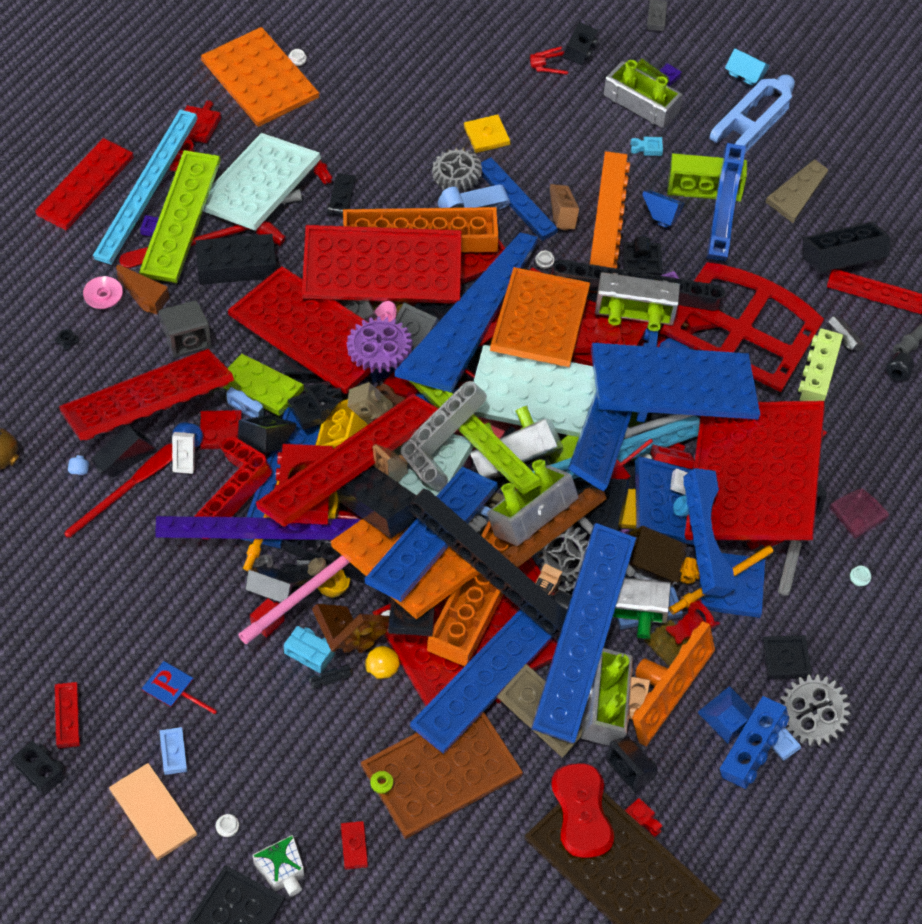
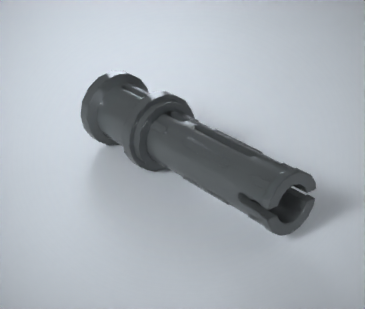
[893,323,922,355]

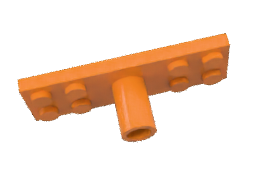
[632,621,715,746]

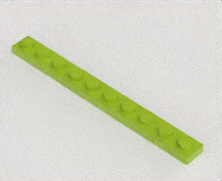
[410,381,541,495]

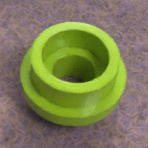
[370,771,393,794]

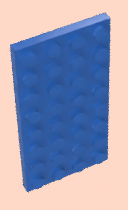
[591,343,760,419]

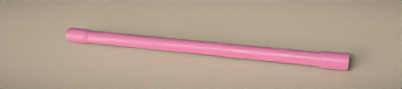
[239,556,350,644]

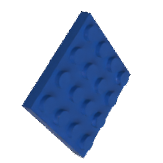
[635,456,694,545]

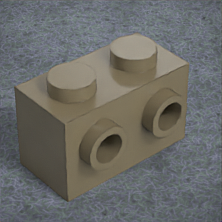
[347,382,393,424]

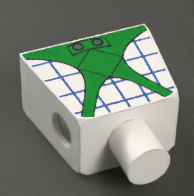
[252,835,304,896]

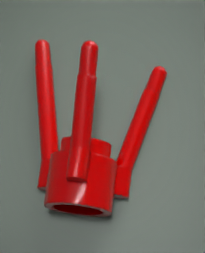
[530,46,568,75]

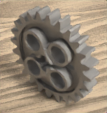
[780,674,852,747]

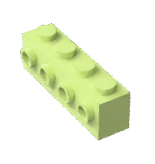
[798,328,843,401]

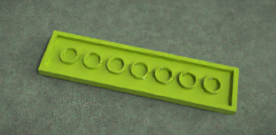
[139,150,221,283]

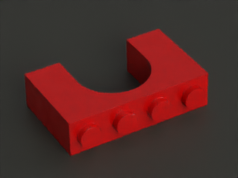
[274,444,333,525]

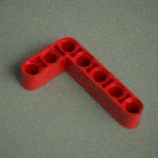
[194,436,272,539]

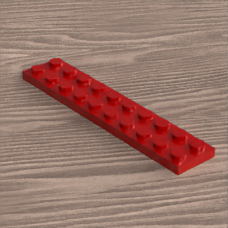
[256,394,438,527]

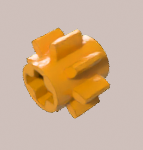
[680,557,700,584]

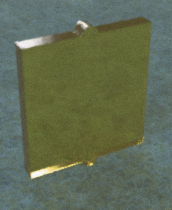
[644,620,688,667]

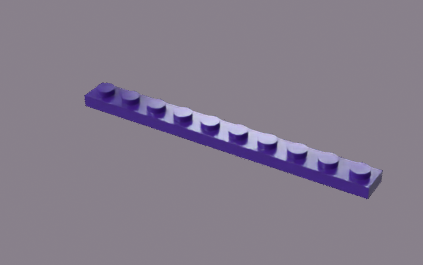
[155,516,361,540]

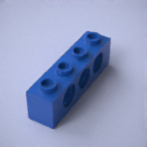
[720,696,790,789]

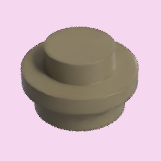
[308,557,328,576]

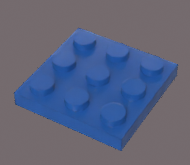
[698,553,765,618]

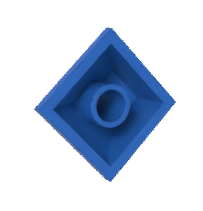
[642,190,685,228]
[698,686,754,744]

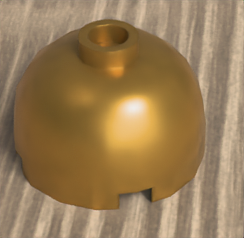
[0,428,19,470]

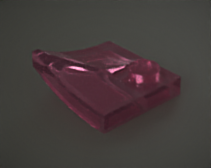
[830,488,889,539]

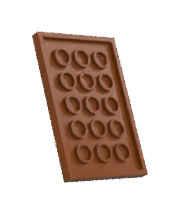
[361,712,523,839]

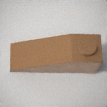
[550,184,579,230]
[373,444,408,482]

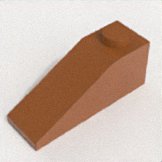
[116,264,170,315]

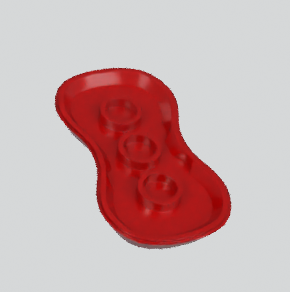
[551,763,614,858]

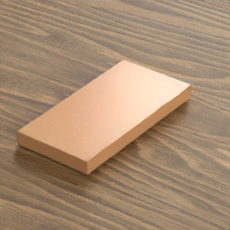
[109,763,197,861]

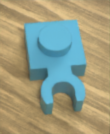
[630,137,663,156]

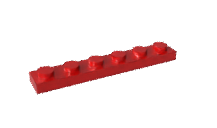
[827,269,922,314]

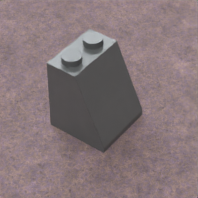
[159,300,212,358]

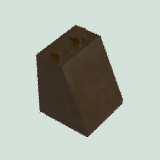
[625,525,687,586]

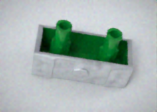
[612,578,671,639]

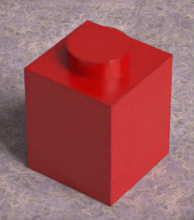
[250,598,285,638]

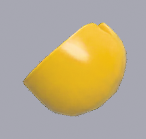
[318,569,350,598]
[365,646,400,679]

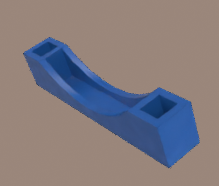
[706,143,746,262]
[683,468,736,596]

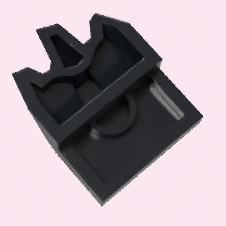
[287,381,341,430]

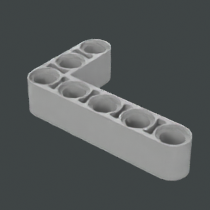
[401,381,487,491]

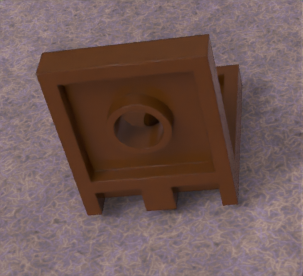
[312,604,389,653]

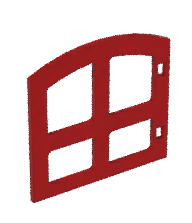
[660,262,824,392]

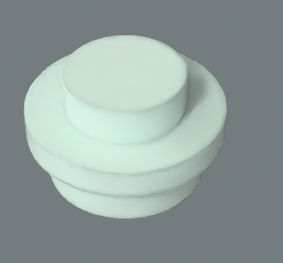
[850,566,871,586]

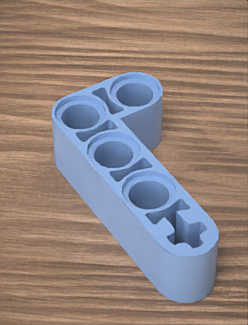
[437,185,510,210]

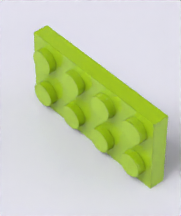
[224,353,304,416]

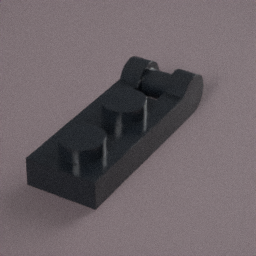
[327,173,356,217]

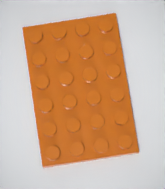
[201,27,319,127]
[490,267,590,367]
[331,519,479,619]

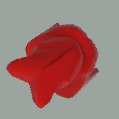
[666,600,720,644]

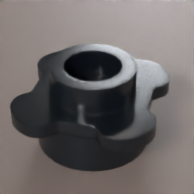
[55,329,79,350]

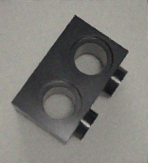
[11,740,65,797]

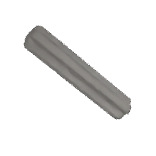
[778,540,801,596]

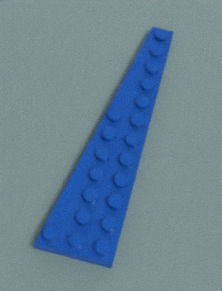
[395,232,538,393]

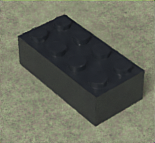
[803,222,890,273]
[195,234,276,285]
[336,465,417,538]

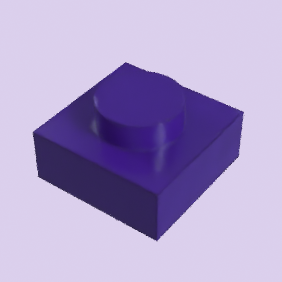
[656,63,682,86]
[140,215,159,236]

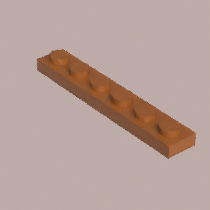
[502,486,606,567]

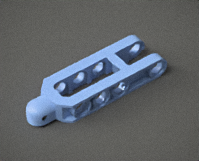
[709,75,795,153]

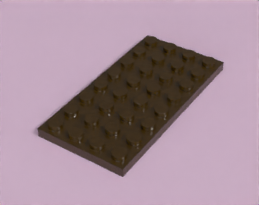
[524,791,723,924]

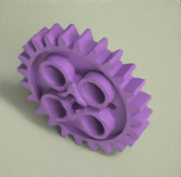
[347,316,412,373]

